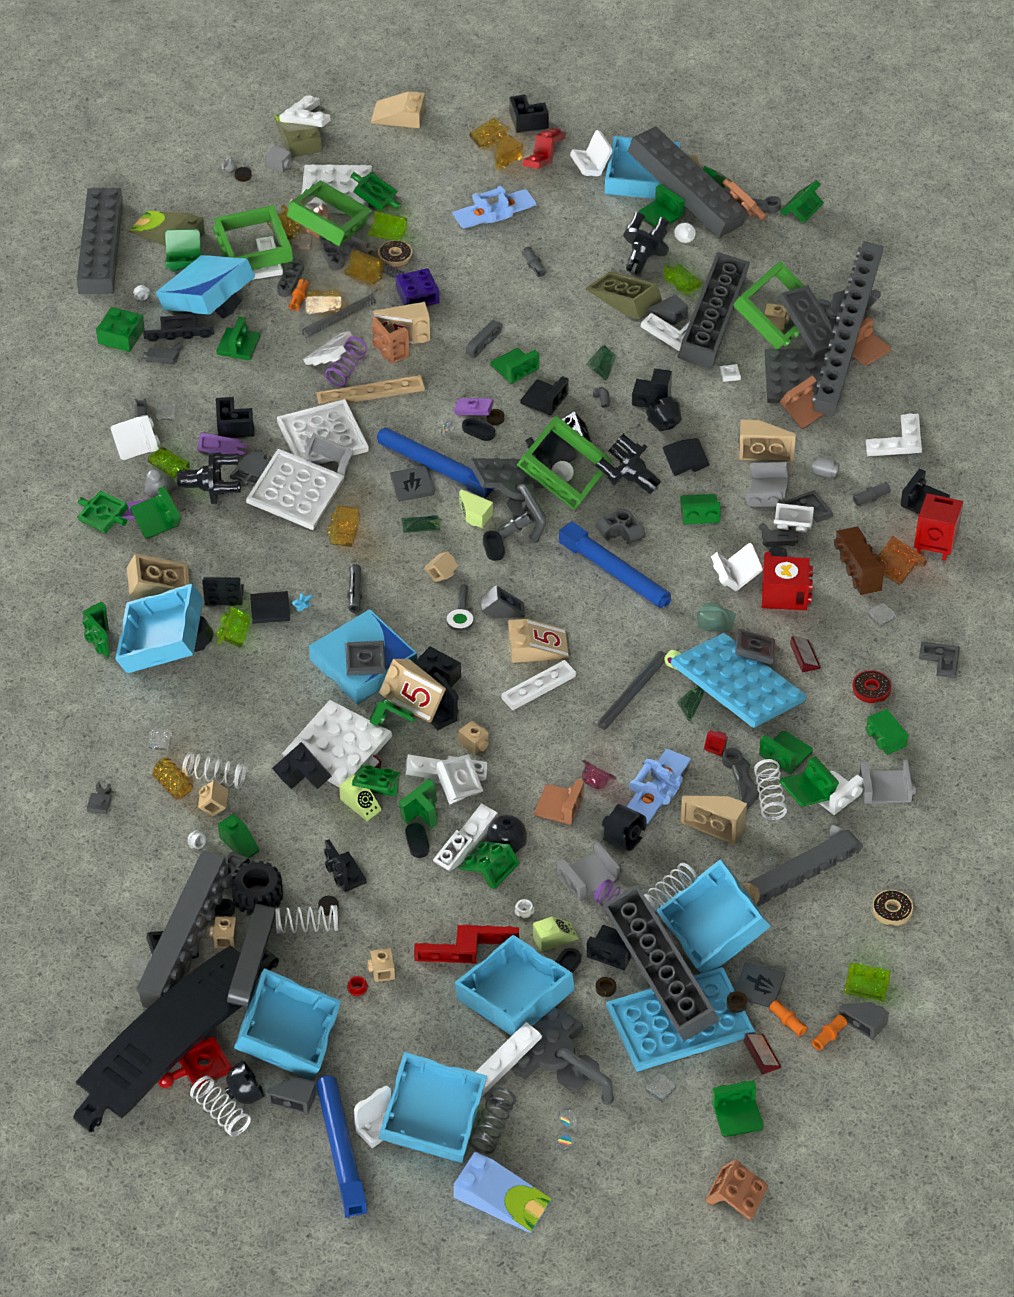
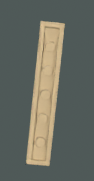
[316,375,425,406]

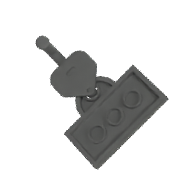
[779,285,881,355]
[469,458,547,544]
[510,1006,614,1105]

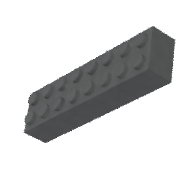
[627,127,748,237]
[77,188,123,294]
[678,252,750,368]
[137,850,231,1008]
[602,884,720,1042]

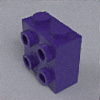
[395,268,440,306]

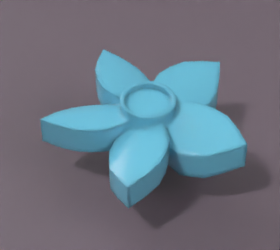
[292,593,313,611]

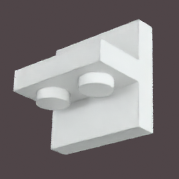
[435,754,483,805]

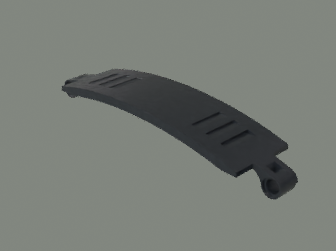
[73,945,279,1132]

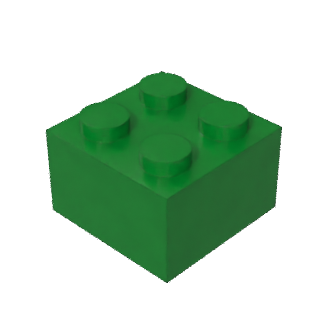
[96,307,145,352]

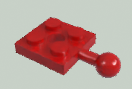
[157,1037,232,1088]

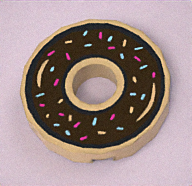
[378,240,412,267]
[872,890,913,926]

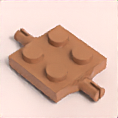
[723,178,767,221]

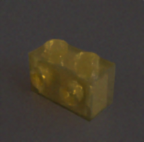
[327,505,360,547]

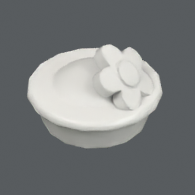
[674,223,696,243]
[551,461,574,482]

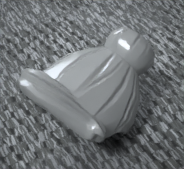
[144,469,178,497]

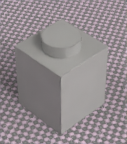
[265,146,292,173]

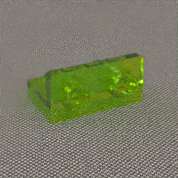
[368,211,408,241]
[664,264,702,295]
[148,446,190,478]
[215,607,252,648]
[844,962,891,1002]

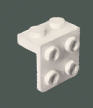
[570,130,612,176]
[110,415,160,460]
[773,503,814,533]
[711,543,764,591]
[819,771,863,815]
[354,1085,391,1148]

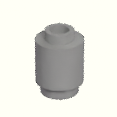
[812,457,840,478]

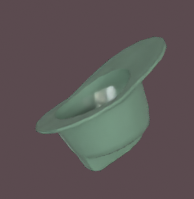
[697,602,736,632]

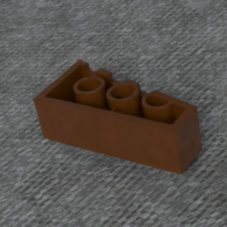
[834,526,885,595]

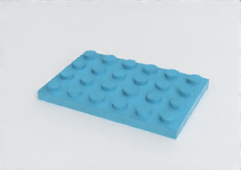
[671,633,807,728]
[606,967,755,1072]

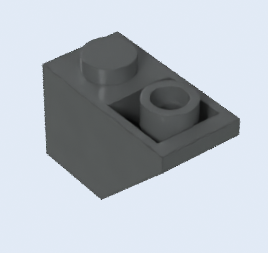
[647,295,688,325]

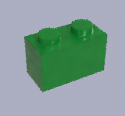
[865,709,908,755]

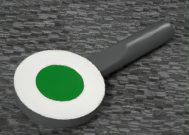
[447,584,473,631]

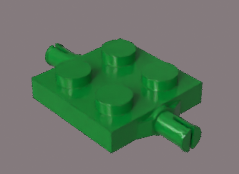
[350,172,401,211]
[77,490,129,534]

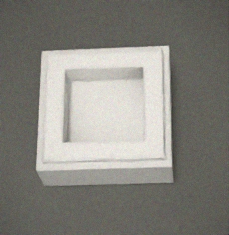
[720,364,741,382]

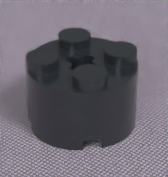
[602,804,647,851]

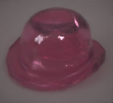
[581,759,617,789]

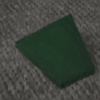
[586,345,616,380]
[401,515,440,533]
[677,685,705,721]

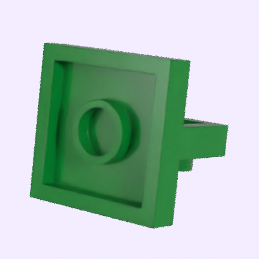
[780,180,824,223]
[216,316,261,360]
[398,778,438,828]

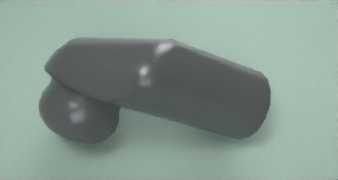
[593,387,610,407]

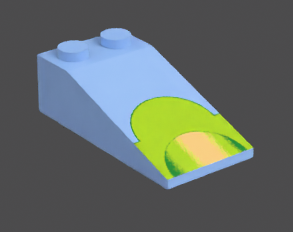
[454,1152,552,1233]

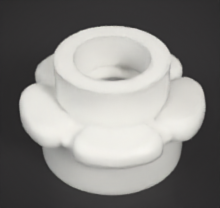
[133,285,150,301]
[188,830,206,849]
[515,899,535,918]

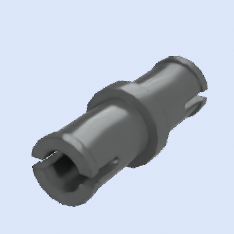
[522,247,546,277]
[853,482,891,506]
[498,511,535,538]

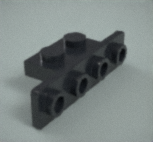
[143,314,214,341]

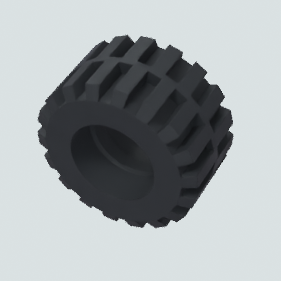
[231,861,283,915]

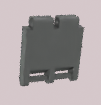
[230,451,272,486]

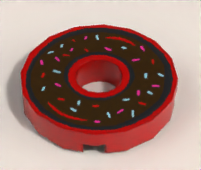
[852,670,891,703]

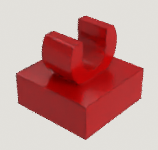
[704,730,728,756]

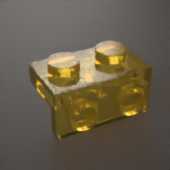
[469,117,509,149]
[267,204,301,240]
[344,249,384,285]
[306,290,342,314]

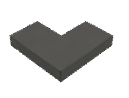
[785,490,833,523]
[919,641,960,678]

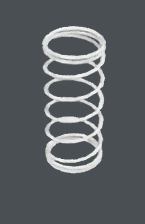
[182,751,246,789]
[754,759,787,820]
[644,863,698,917]
[275,905,338,934]
[190,1076,251,1137]

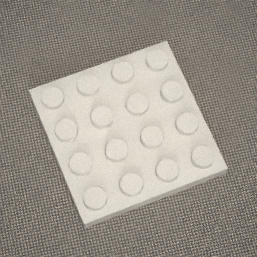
[302,164,372,214]
[277,399,369,465]
[246,449,344,530]
[282,700,392,787]

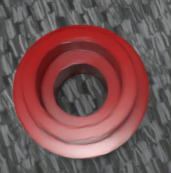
[347,976,368,996]

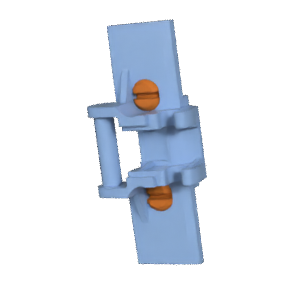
[452,186,536,229]
[627,748,691,825]

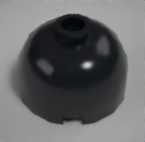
[487,815,527,853]
[225,1061,265,1104]

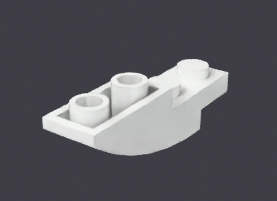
[406,754,487,783]
[433,803,498,871]

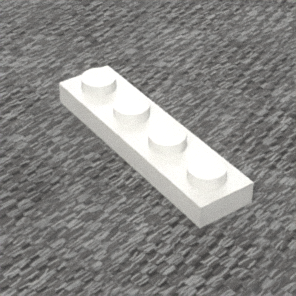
[501,660,576,710]
[476,1022,542,1097]

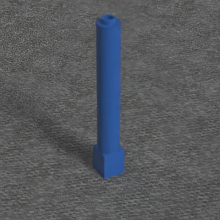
[377,427,495,498]
[559,521,671,608]
[316,1075,367,1217]

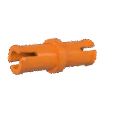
[289,279,309,311]
[769,999,808,1037]
[812,1015,847,1051]

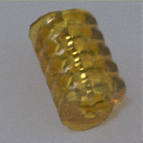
[152,757,193,800]

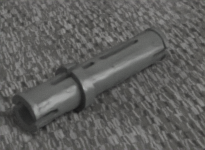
[347,564,362,613]

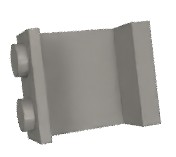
[302,433,353,476]
[745,462,790,507]
[859,760,916,804]
[557,841,621,901]

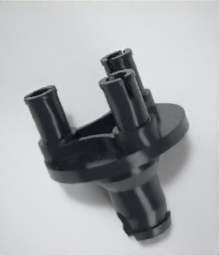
[623,212,670,275]
[595,433,661,494]
[177,452,241,504]

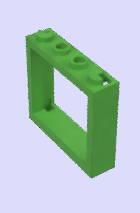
[287,180,372,246]
[212,205,293,270]
[733,261,818,350]
[517,415,613,510]

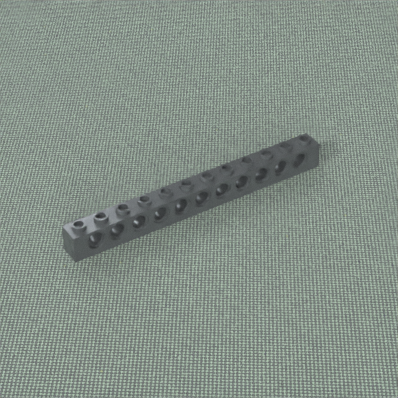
[812,241,884,416]

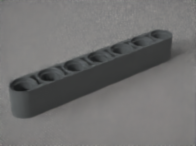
[747,830,863,906]
[227,904,276,1007]

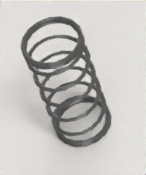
[469,1087,516,1154]

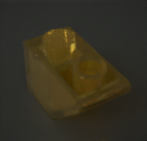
[495,135,523,171]

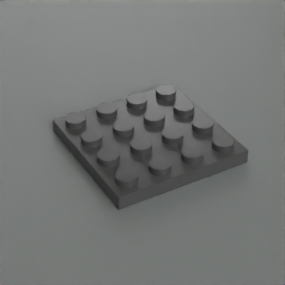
[764,349,839,403]

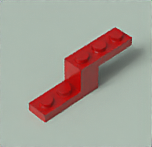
[522,127,566,169]
[414,924,519,964]

